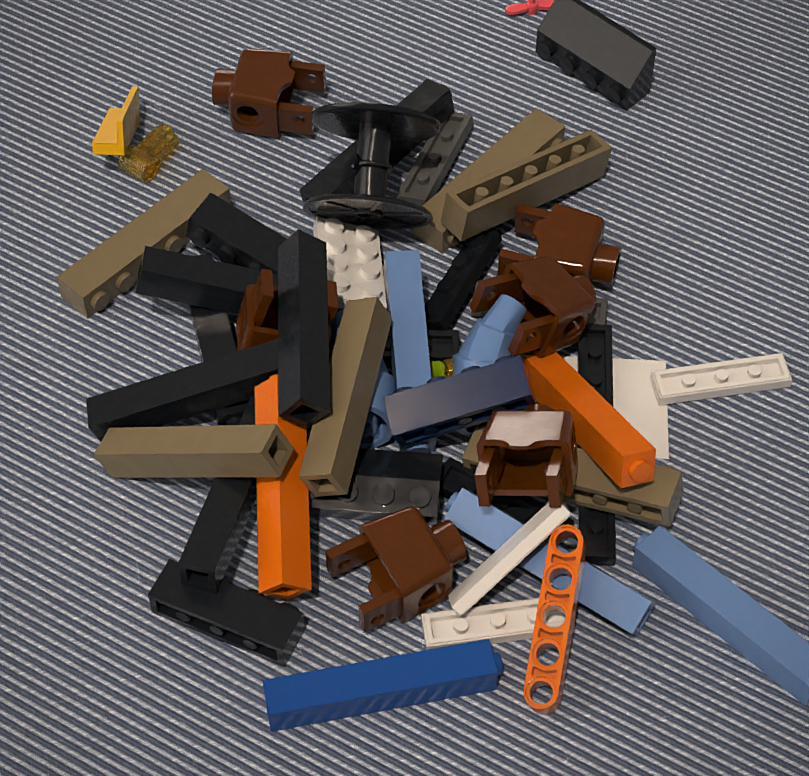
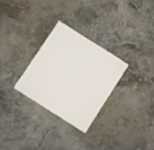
[561,356,669,459]

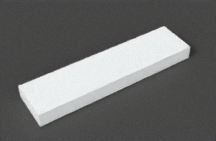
[650,353,792,405]
[448,502,571,616]
[421,598,575,650]

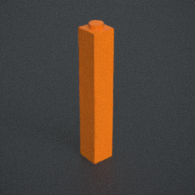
[523,352,656,488]
[255,374,312,599]

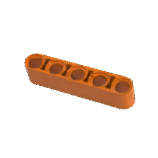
[523,524,586,715]

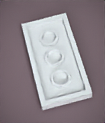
[313,216,387,309]

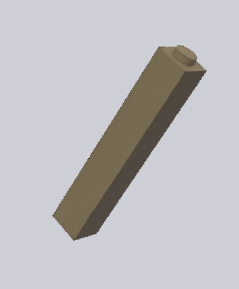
[298,297,392,497]
[93,424,294,478]

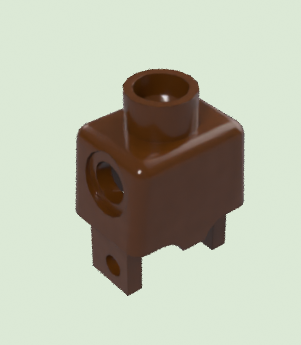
[212,48,326,139]
[497,203,622,286]
[469,256,596,357]
[236,269,338,351]
[474,404,578,508]
[326,506,467,633]

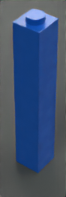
[262,639,503,732]

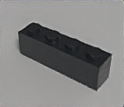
[186,192,287,274]
[148,559,305,667]

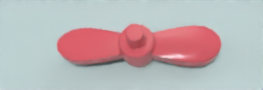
[505,0,554,15]

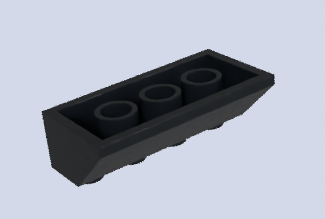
[535,0,657,111]
[309,448,444,525]

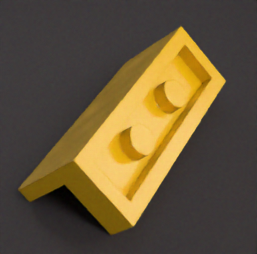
[92,86,140,156]

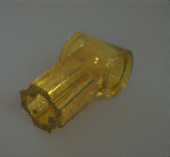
[118,123,179,183]

